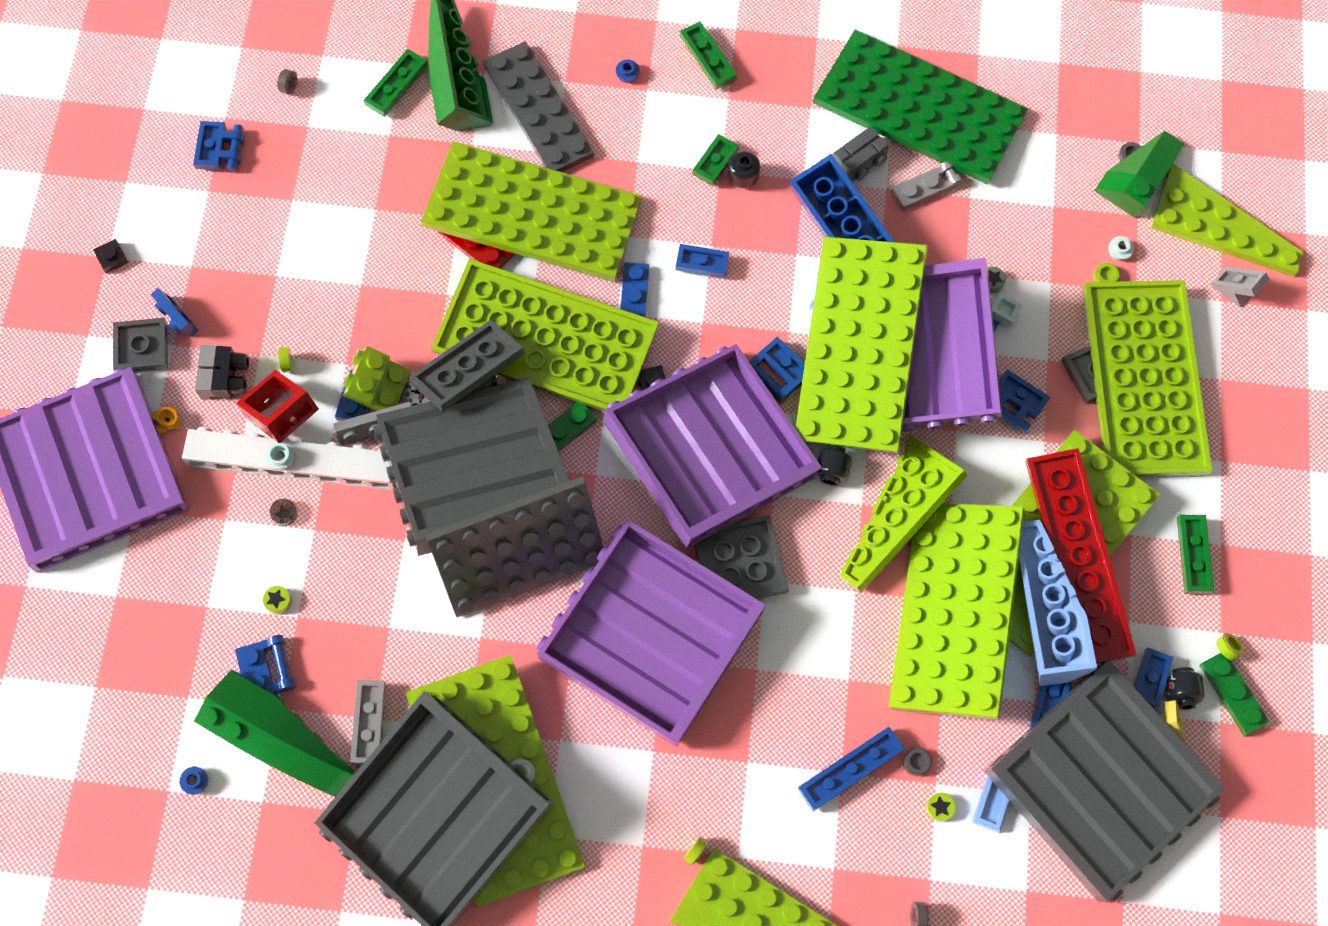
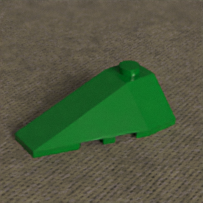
[1094,130,1185,218]

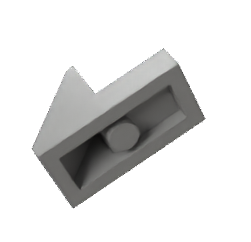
[1211,267,1270,307]

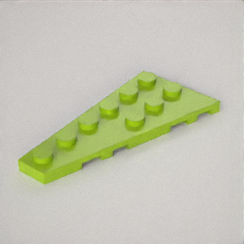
[1150,163,1303,277]
[840,435,968,593]

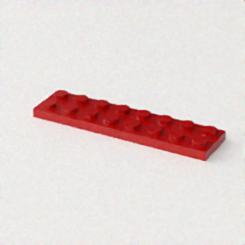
[1025,448,1137,664]

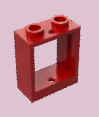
[236,370,319,443]

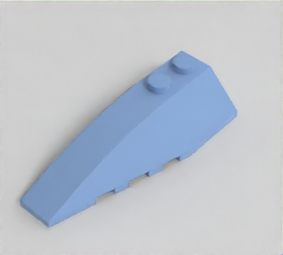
[1019,520,1097,686]

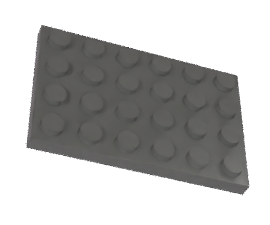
[425,477,604,618]

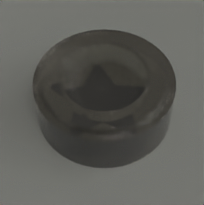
[269,498,298,526]

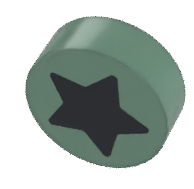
[988,267,1006,293]

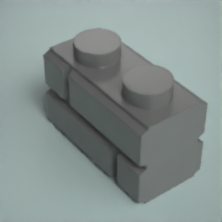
[833,126,889,182]

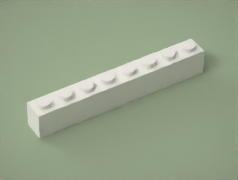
[182,427,396,491]

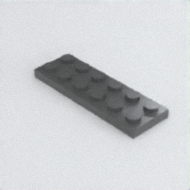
[483,41,594,172]

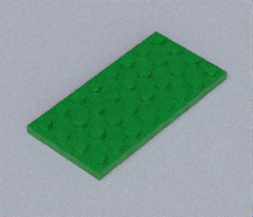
[812,29,1028,185]

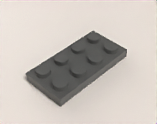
[409,320,524,412]

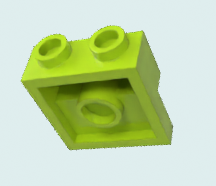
[342,345,411,411]

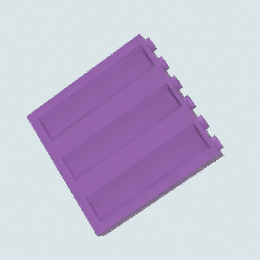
[902,258,1003,432]
[602,344,822,549]
[0,367,189,573]
[536,519,766,748]

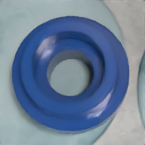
[615,59,639,83]
[179,766,209,795]

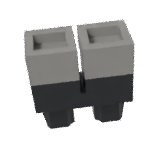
[195,345,250,400]

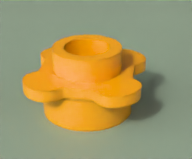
[152,406,183,434]

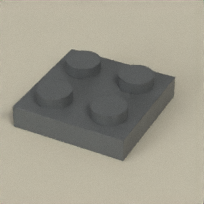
[113,317,168,372]
[1061,345,1097,404]

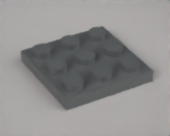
[695,515,789,599]

